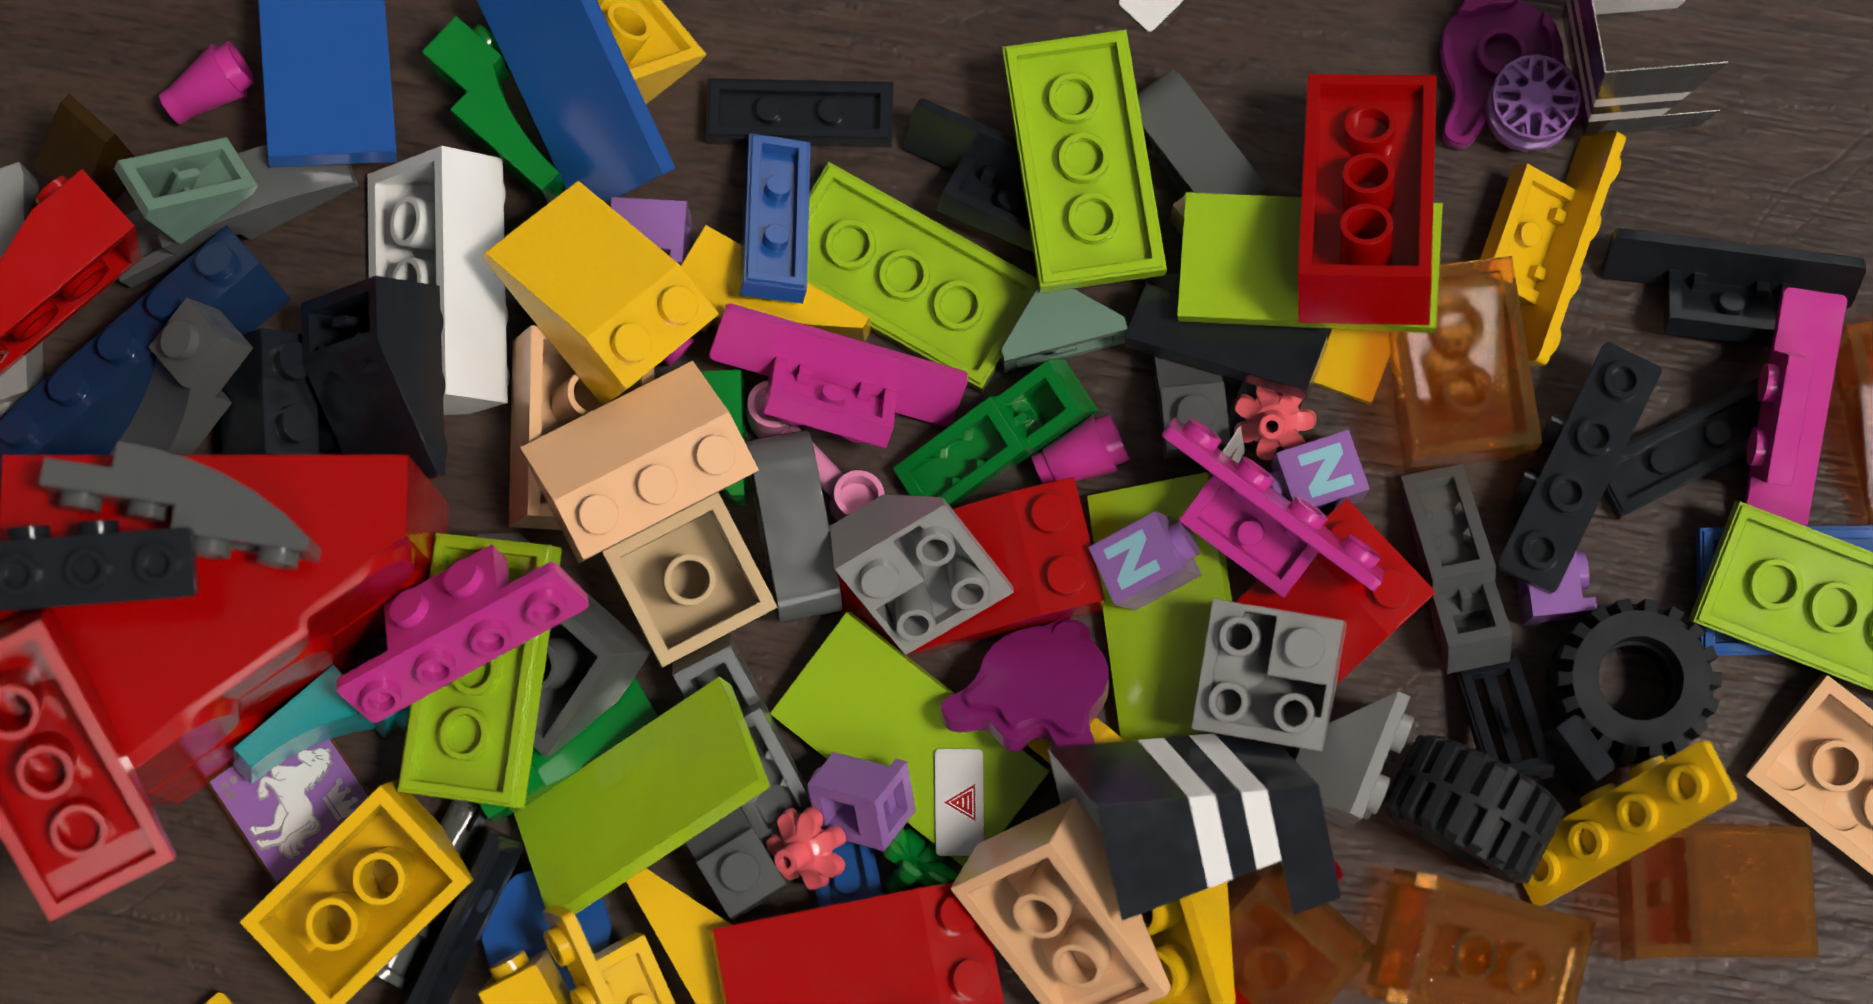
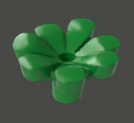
[882,828,957,893]

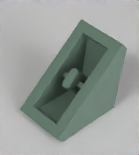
[114,137,258,245]
[1001,286,1128,374]

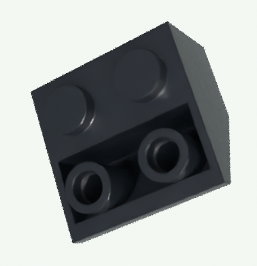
[221,328,343,455]

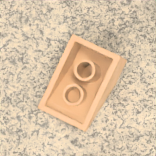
[950,798,1171,1004]

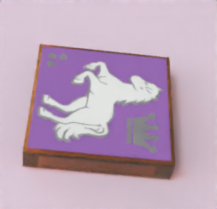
[205,738,372,887]

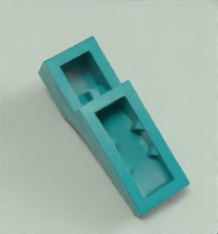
[234,664,410,784]

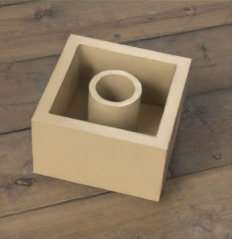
[602,493,778,667]

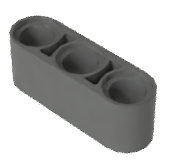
[1137,69,1273,197]
[745,430,842,623]

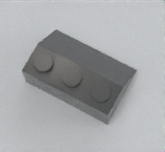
[477,532,652,757]

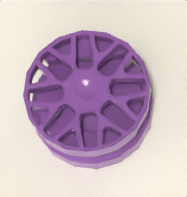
[1485,54,1581,153]

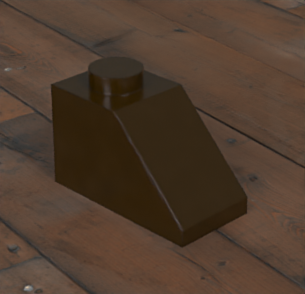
[33,94,135,203]

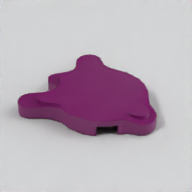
[1438,0,1581,150]
[940,619,1109,751]

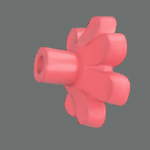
[1234,386,1317,460]
[767,807,846,889]

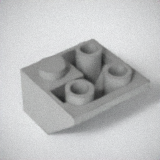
[830,494,1014,655]
[1192,599,1347,751]
[1293,691,1414,830]

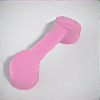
[746,380,885,521]

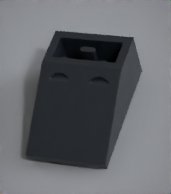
[301,275,447,480]

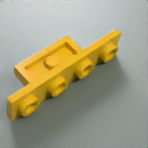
[1473,130,1626,368]
[1523,740,1737,907]
[543,905,675,1004]

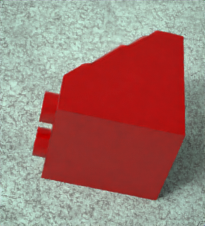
[0,455,449,805]

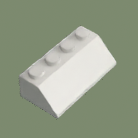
[367,146,509,415]

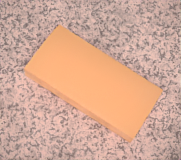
[1745,674,1873,875]

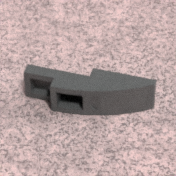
[119,144,358,288]
[39,441,322,570]

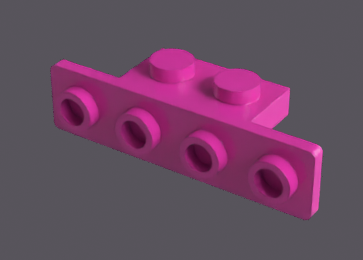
[1744,287,1847,526]
[709,303,968,448]
[1161,417,1384,598]
[336,544,589,723]

